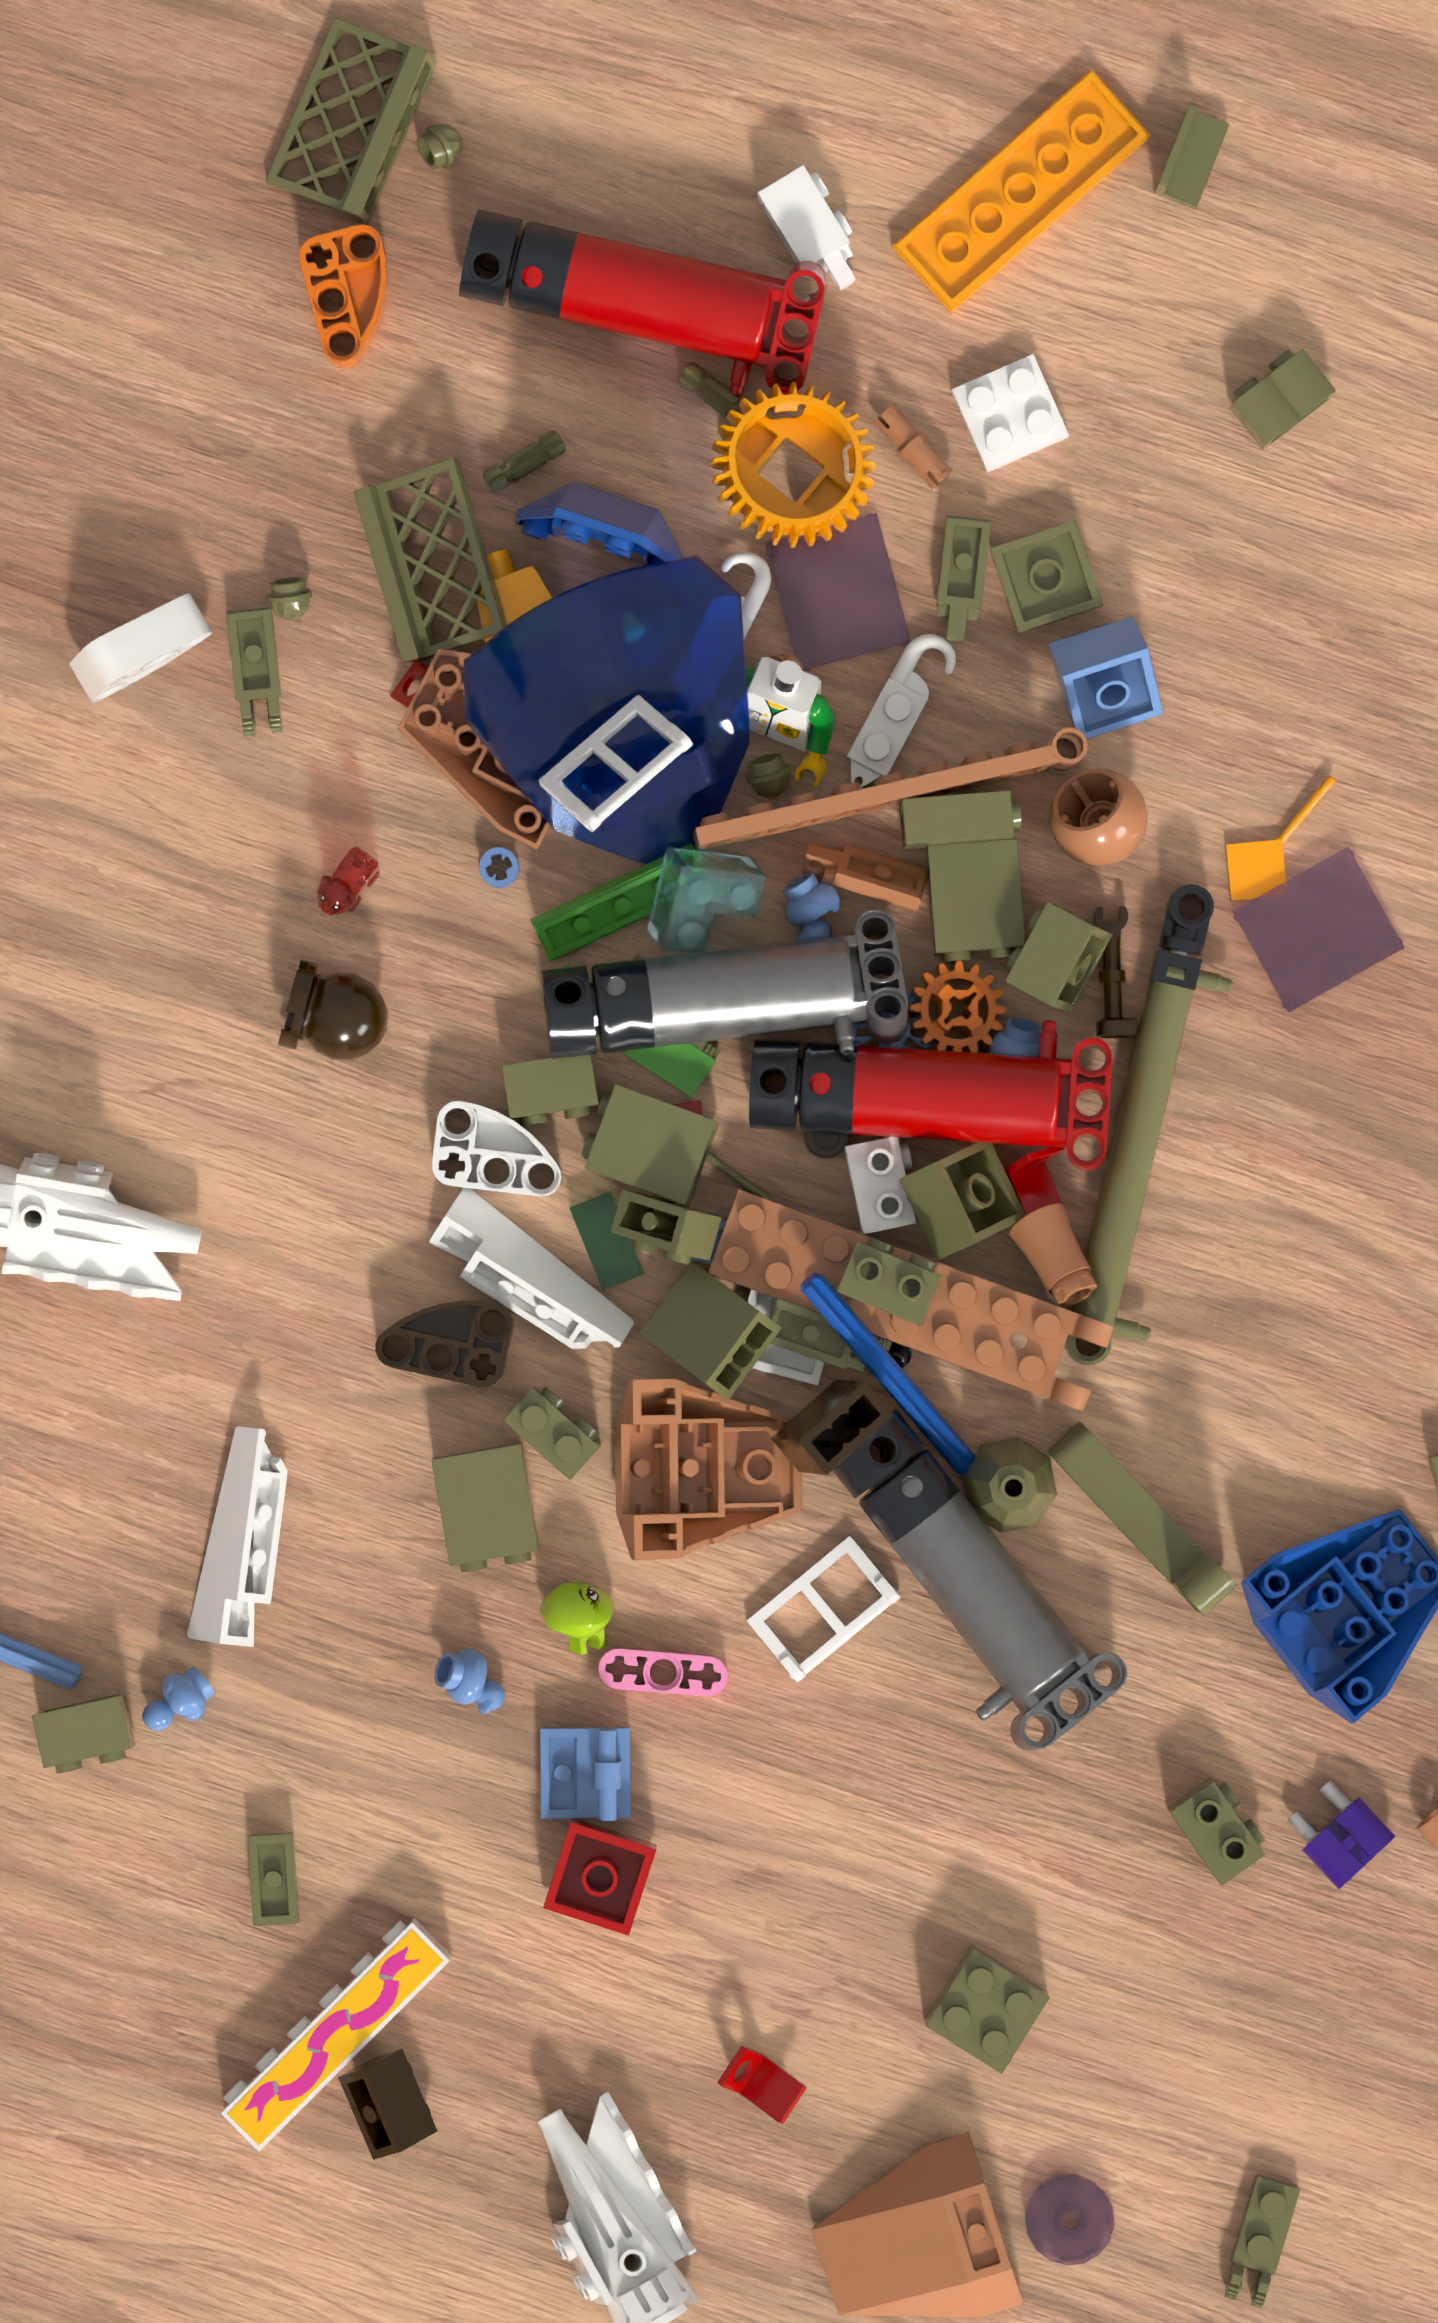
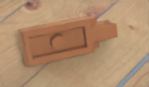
[801,843,929,912]

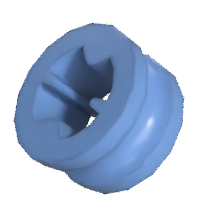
[479,847,520,888]

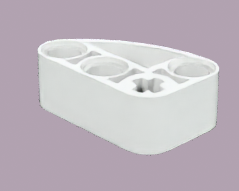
[69,593,212,703]
[432,1101,562,1197]

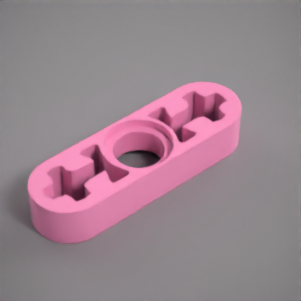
[598,1647,728,1696]

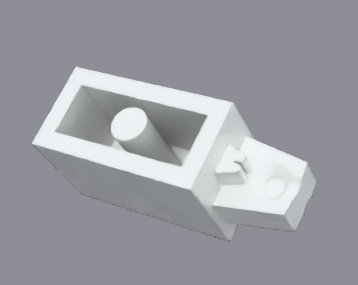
[757,165,856,292]

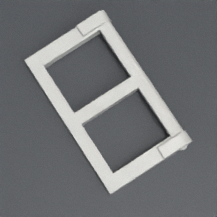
[538,695,693,832]
[747,1536,901,1683]

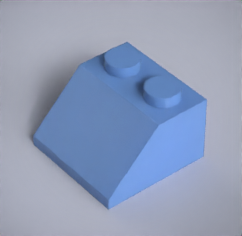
[1048,616,1163,742]

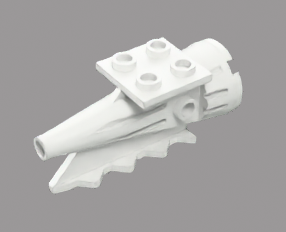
[0,1153,202,1301]
[537,2092,700,2323]

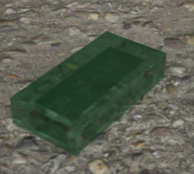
[569,1191,644,1291]

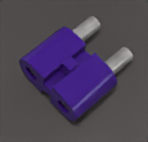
[1287,1780,1396,1890]

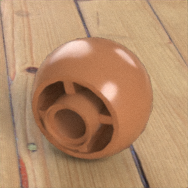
[1050,769,1148,867]

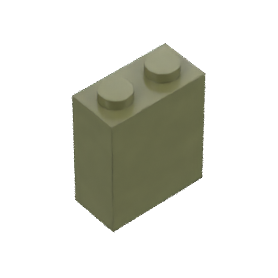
[900,790,1022,850]
[926,839,1025,962]
[581,1084,719,1207]
[639,1262,782,1400]
[431,1443,540,1572]

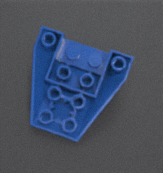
[514,481,688,583]
[1241,1509,1438,1724]

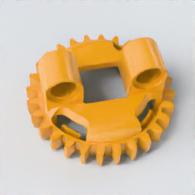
[710,382,876,548]

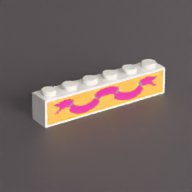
[221,1918,452,2152]

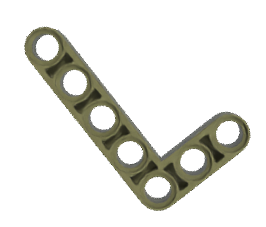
[1047,1421,1237,1617]

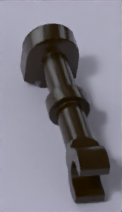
[1094,907,1137,1039]

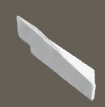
[429,1188,634,1349]
[187,1426,288,1647]

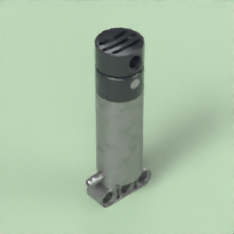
[541,909,908,1059]
[833,1409,1127,1751]

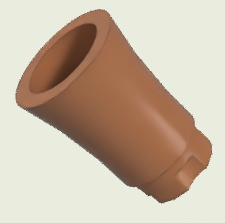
[1009,1203,1097,1308]

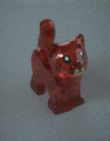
[317,847,380,915]

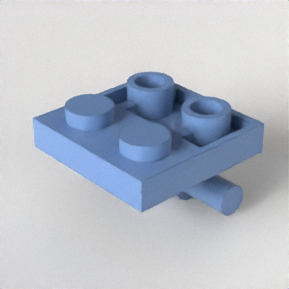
[540,1727,631,1821]

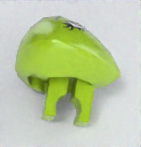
[540,1582,614,1655]

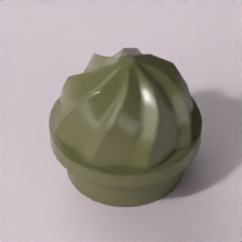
[417,124,462,169]
[267,577,312,621]
[746,753,790,798]

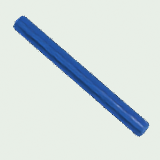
[800,1272,976,1475]

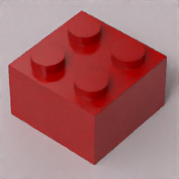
[543,1818,657,1936]

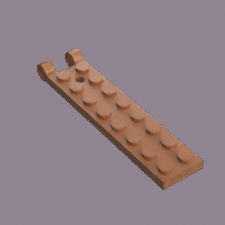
[692,727,1088,852]
[708,1189,1114,1412]

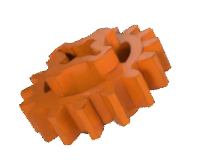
[907,960,1006,1052]

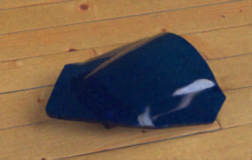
[463,555,750,864]

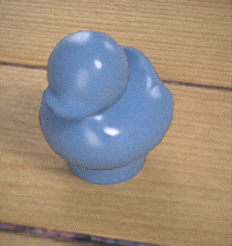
[782,872,840,941]
[990,1018,1041,1056]
[435,1648,505,1715]
[142,1666,215,1731]

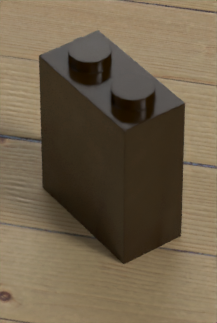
[771,1379,893,1475]

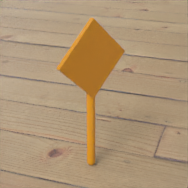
[1226,776,1335,901]

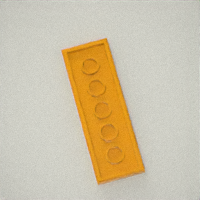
[892,69,1151,314]

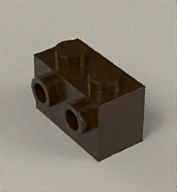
[338,2049,437,2160]

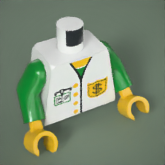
[693,657,836,787]

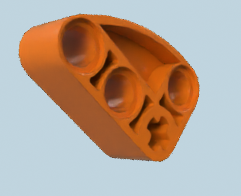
[299,224,388,369]

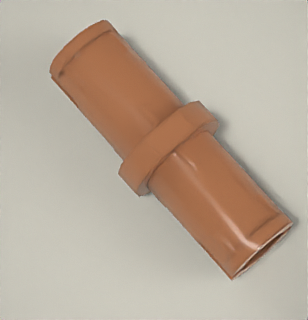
[873,404,953,490]

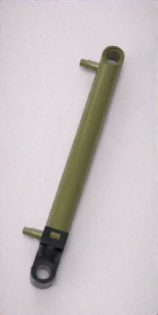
[1064,884,1233,1365]

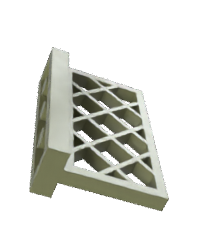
[266,17,437,225]
[353,458,508,663]

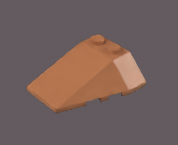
[615,1379,802,1560]

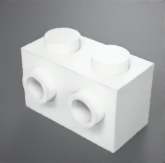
[844,1137,916,1234]

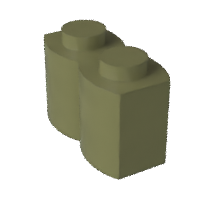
[1230,349,1336,450]

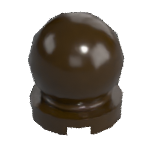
[278,959,388,1060]

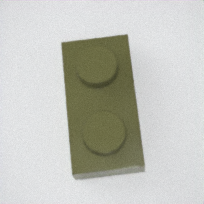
[248,1832,299,1926]

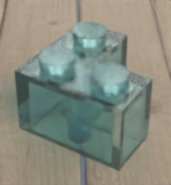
[647,847,766,953]

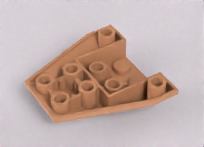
[397,649,619,850]
[812,2131,1023,2317]

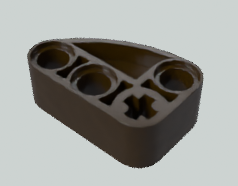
[375,1300,514,1387]

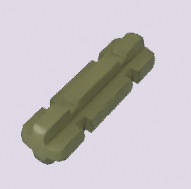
[678,362,743,417]
[483,430,566,493]

